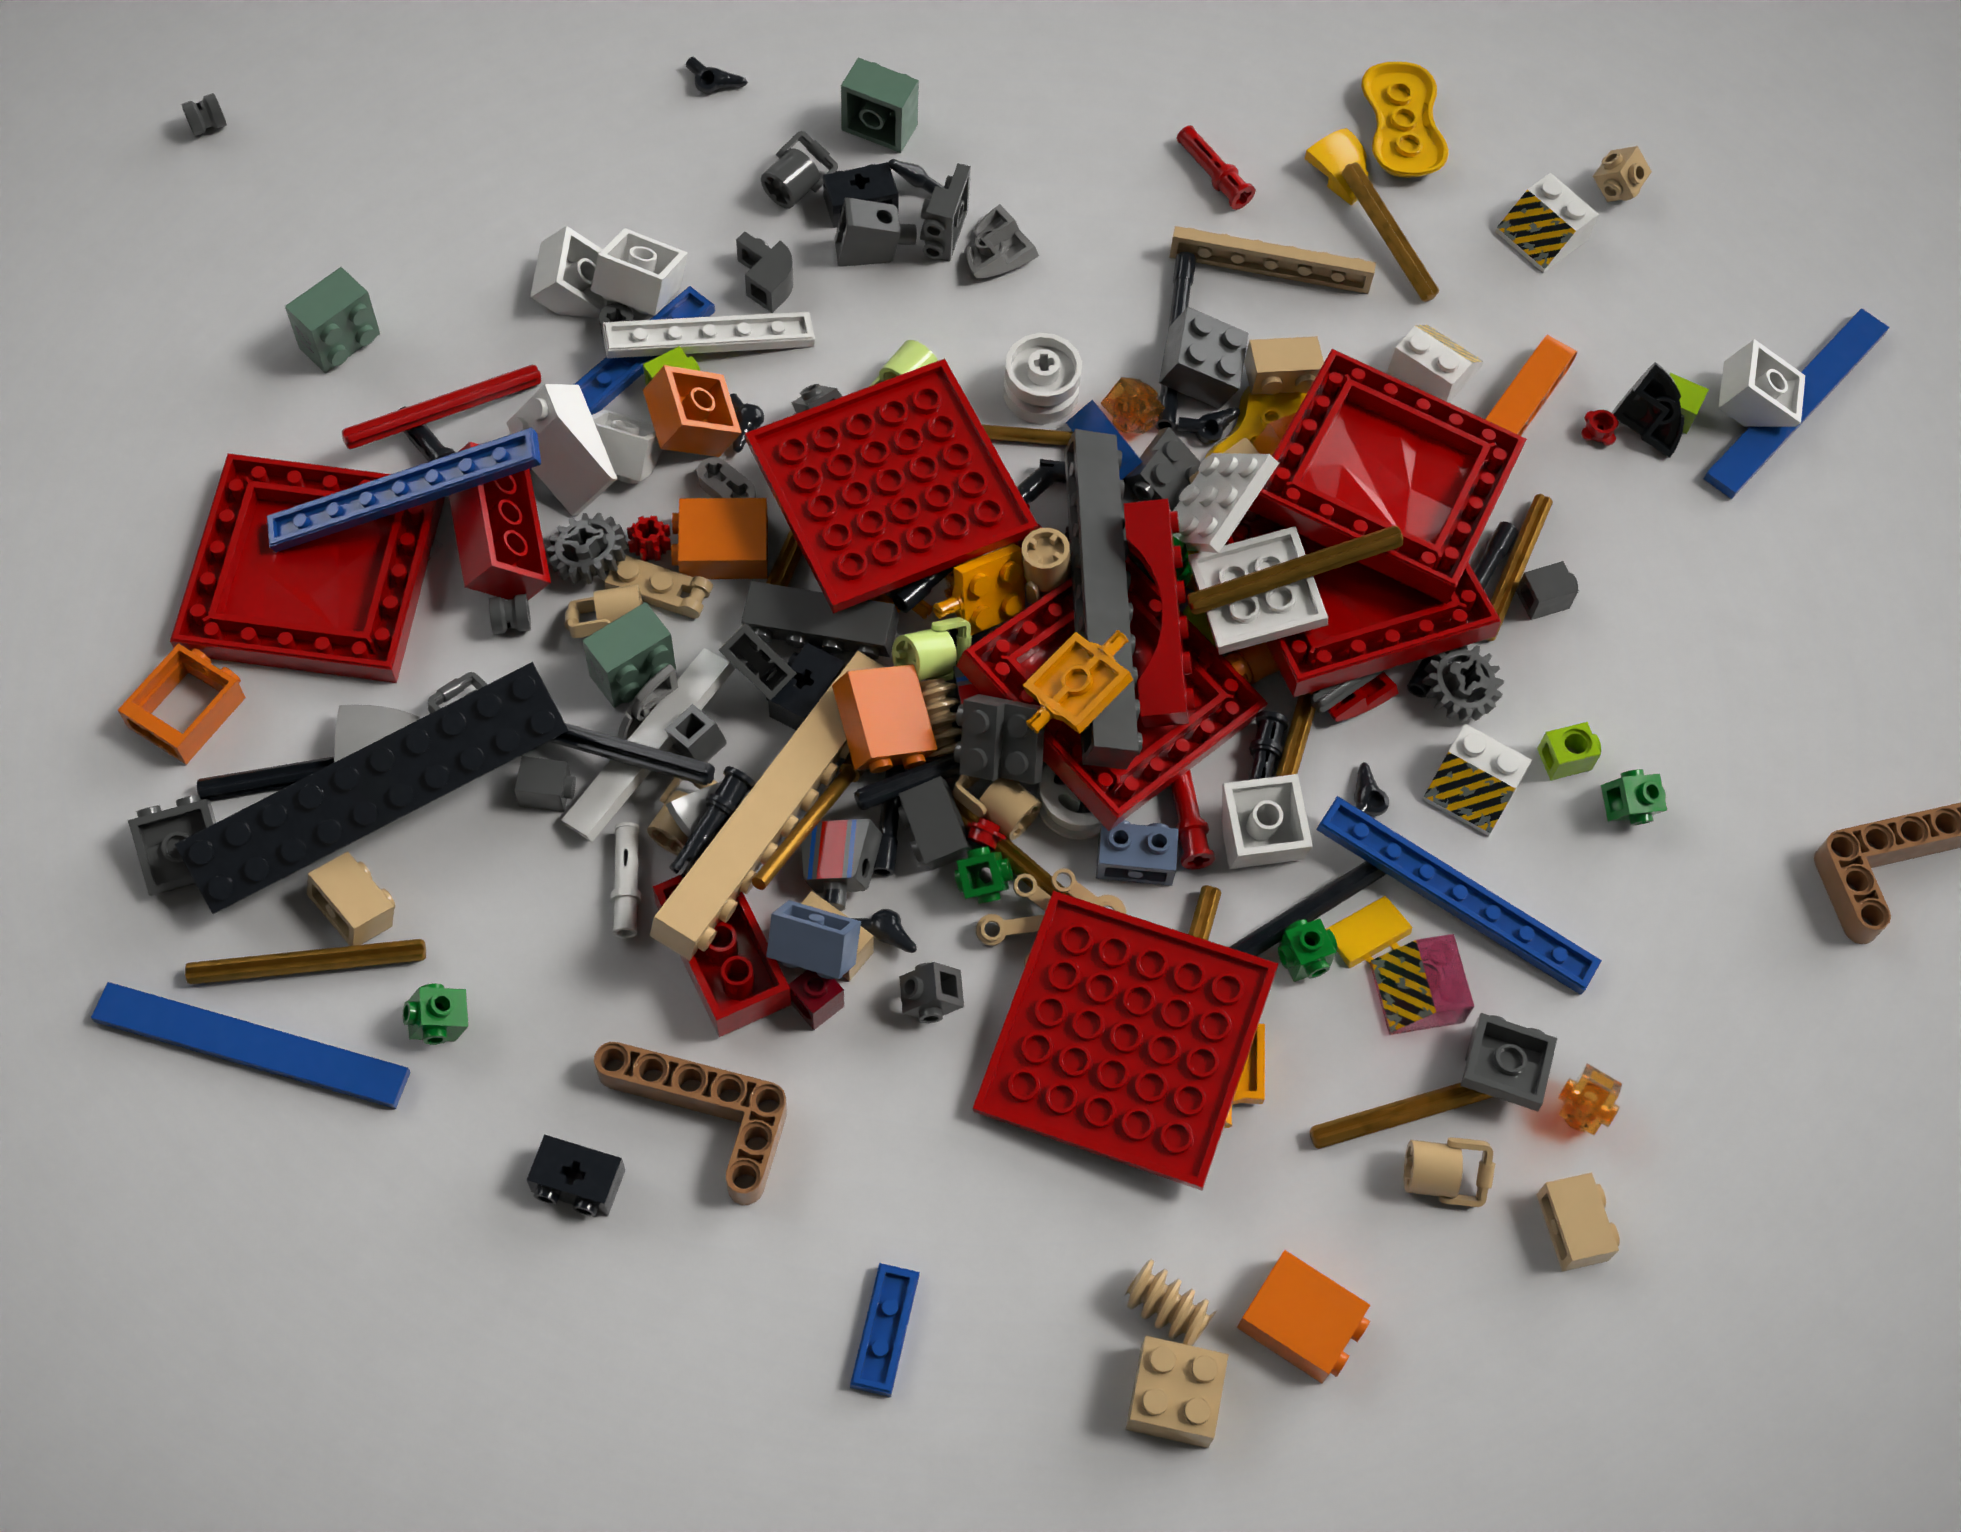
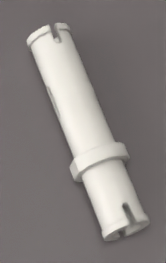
[610,822,642,938]

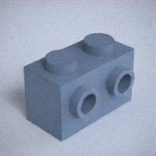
[1096,820,1178,886]
[766,900,861,979]

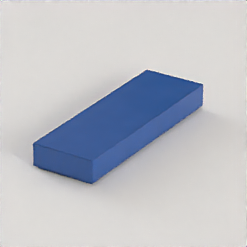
[1066,400,1143,480]
[850,1263,920,1397]

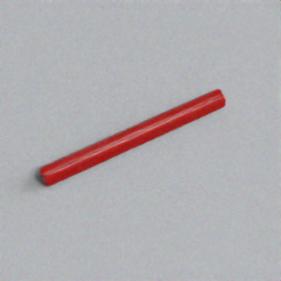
[341,364,541,449]

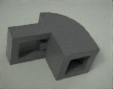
[736,232,793,313]
[665,704,727,762]

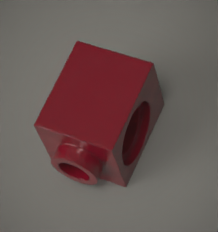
[788,970,844,1030]

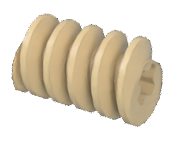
[919,679,962,760]
[1124,1259,1217,1346]

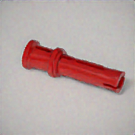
[1176,125,1256,210]
[1171,770,1216,870]

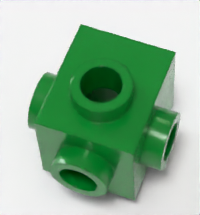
[1601,769,1667,826]
[954,846,1013,904]
[1278,918,1338,982]
[402,983,469,1045]

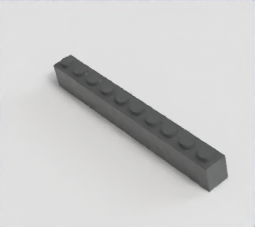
[1064,429,1143,769]

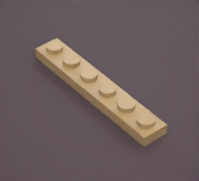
[1169,226,1376,294]

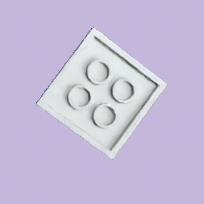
[1173,453,1279,553]
[1188,526,1328,655]

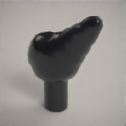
[686,57,748,93]
[888,159,944,195]
[730,393,764,453]
[1177,407,1240,444]
[1354,762,1389,816]
[852,909,917,953]

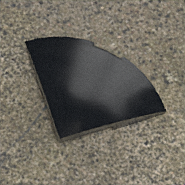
[1612,362,1684,458]

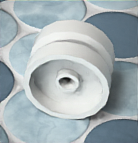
[1003,333,1082,425]

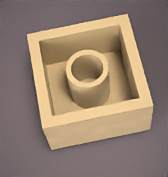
[1125,1336,1229,1448]

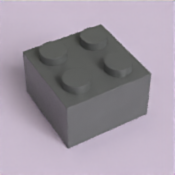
[1159,307,1249,409]

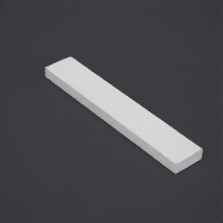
[602,312,815,358]
[561,648,735,842]

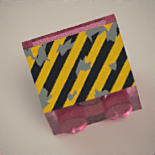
[1370,934,1474,1035]

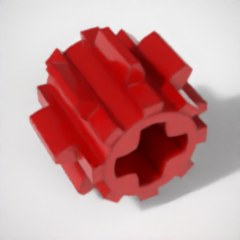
[627,515,671,562]

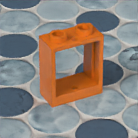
[118,643,246,765]

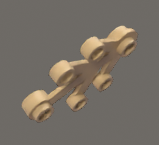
[976,868,1126,967]

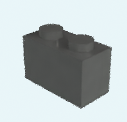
[898,776,973,870]

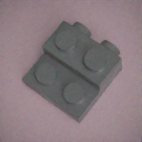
[920,163,971,261]
[1124,427,1201,511]
[954,694,1045,784]
[128,795,216,896]
[1461,1013,1557,1112]

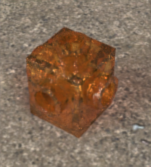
[1100,377,1165,434]
[1558,1063,1622,1135]

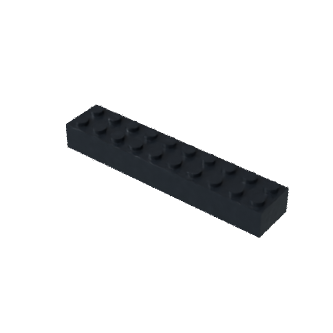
[174,662,569,914]

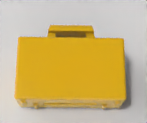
[1326,896,1412,968]

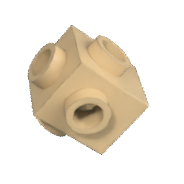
[1593,146,1652,202]

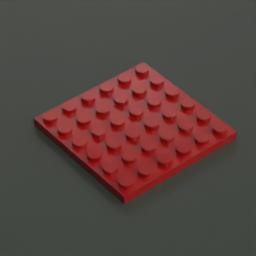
[745,358,1038,614]
[972,890,1278,1191]

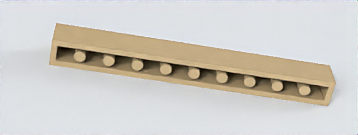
[649,651,884,961]

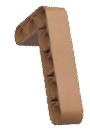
[1814,802,1961,944]
[594,1042,787,1205]

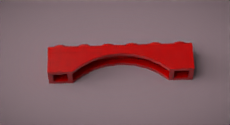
[1123,498,1195,728]

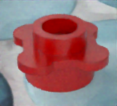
[1581,410,1619,445]
[966,818,1006,850]

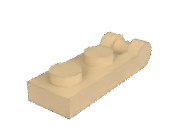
[604,555,713,619]

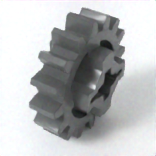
[546,513,628,584]
[1422,645,1504,722]

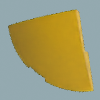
[1304,128,1368,206]

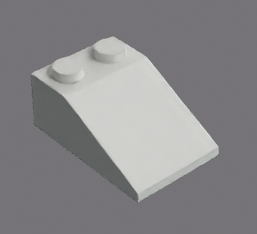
[506,384,617,516]

